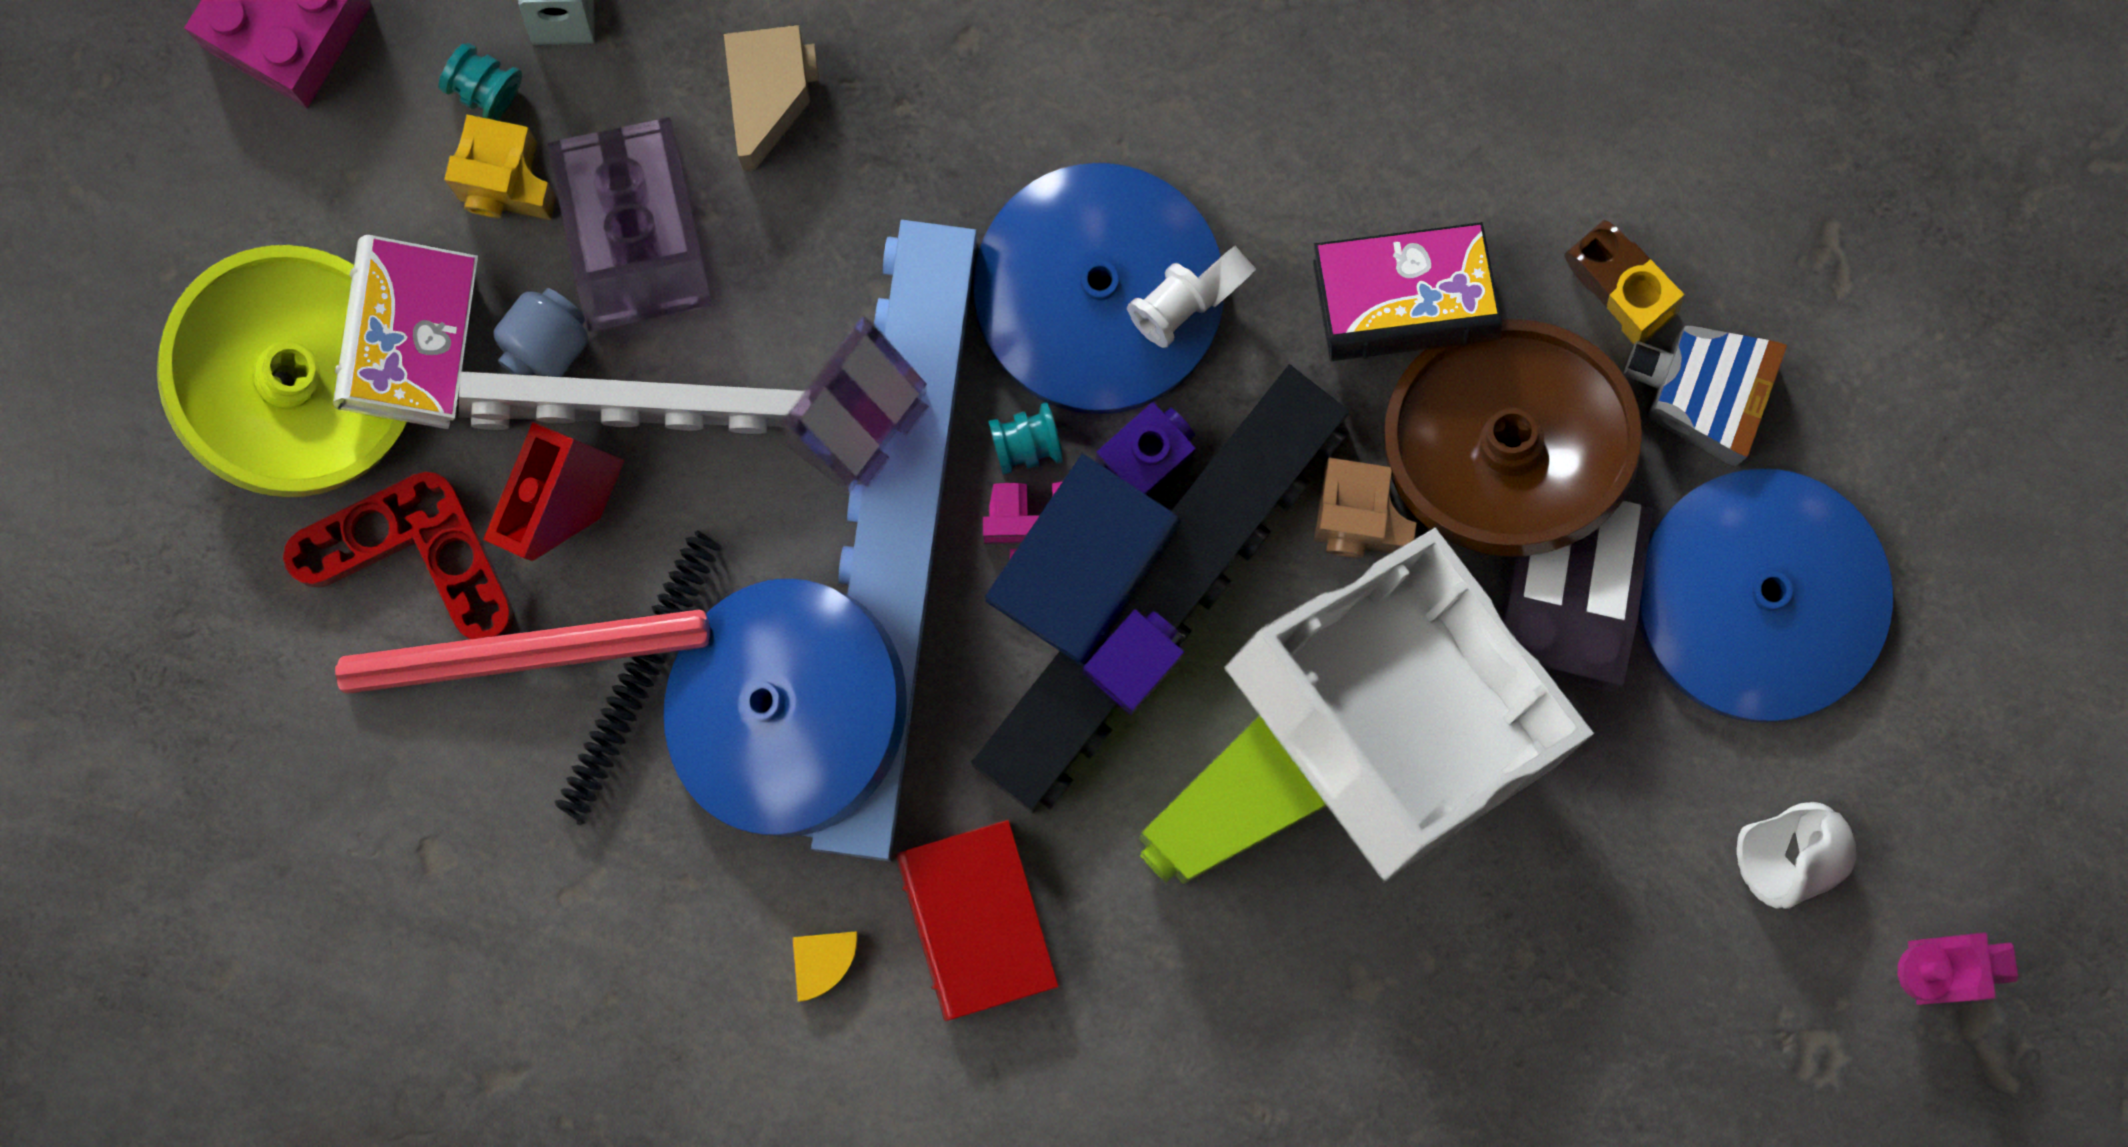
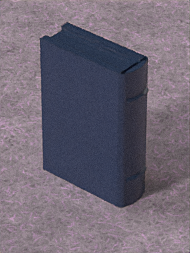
[985,453,1181,666]

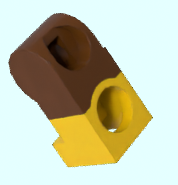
[1564,220,1685,344]

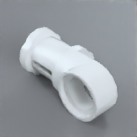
[1127,246,1256,348]

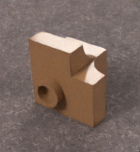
[1314,458,1417,558]

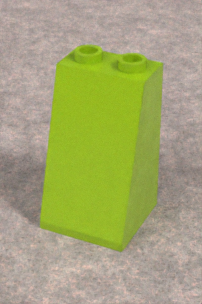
[1139,715,1328,884]

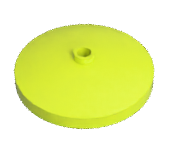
[157,245,407,497]

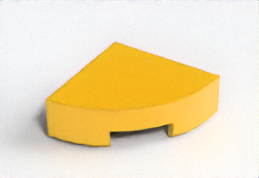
[793,931,858,1002]

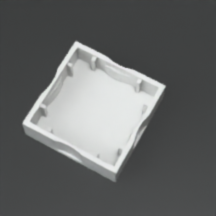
[1225,528,1594,881]

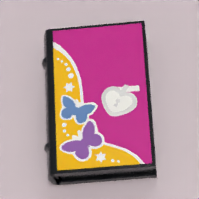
[1313,222,1502,362]

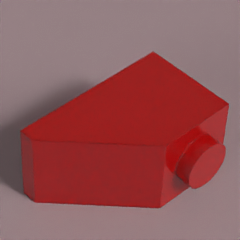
[483,422,625,562]

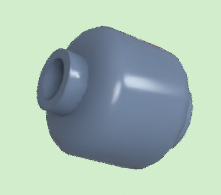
[494,288,588,377]

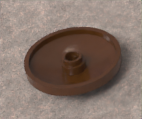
[1385,319,1642,556]

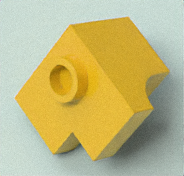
[444,115,556,220]

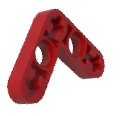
[283,472,514,640]

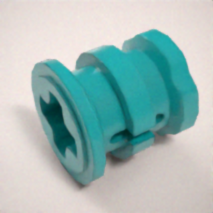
[438,43,523,121]
[988,402,1063,475]

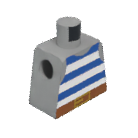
[1623,326,1787,467]

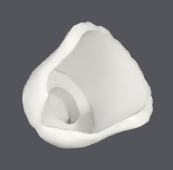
[1736,802,1856,909]

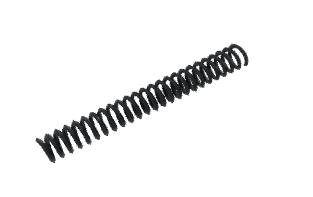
[554,530,722,825]

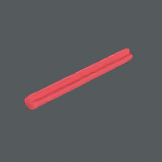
[335,610,710,694]

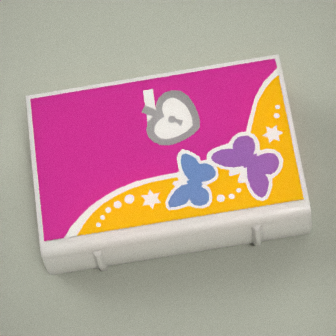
[333,235,478,429]

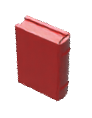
[895,820,1058,1022]

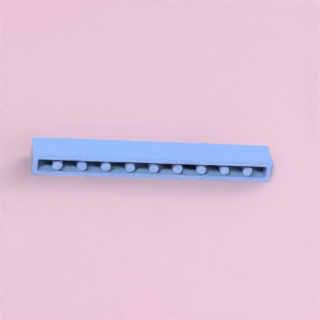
[802,220,977,862]

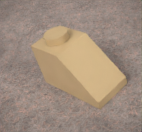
[724,25,819,171]

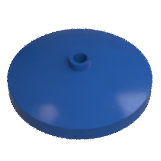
[974,163,1224,414]
[1635,469,1893,723]
[664,579,907,837]

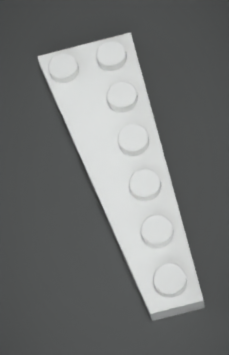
[459,372,847,437]

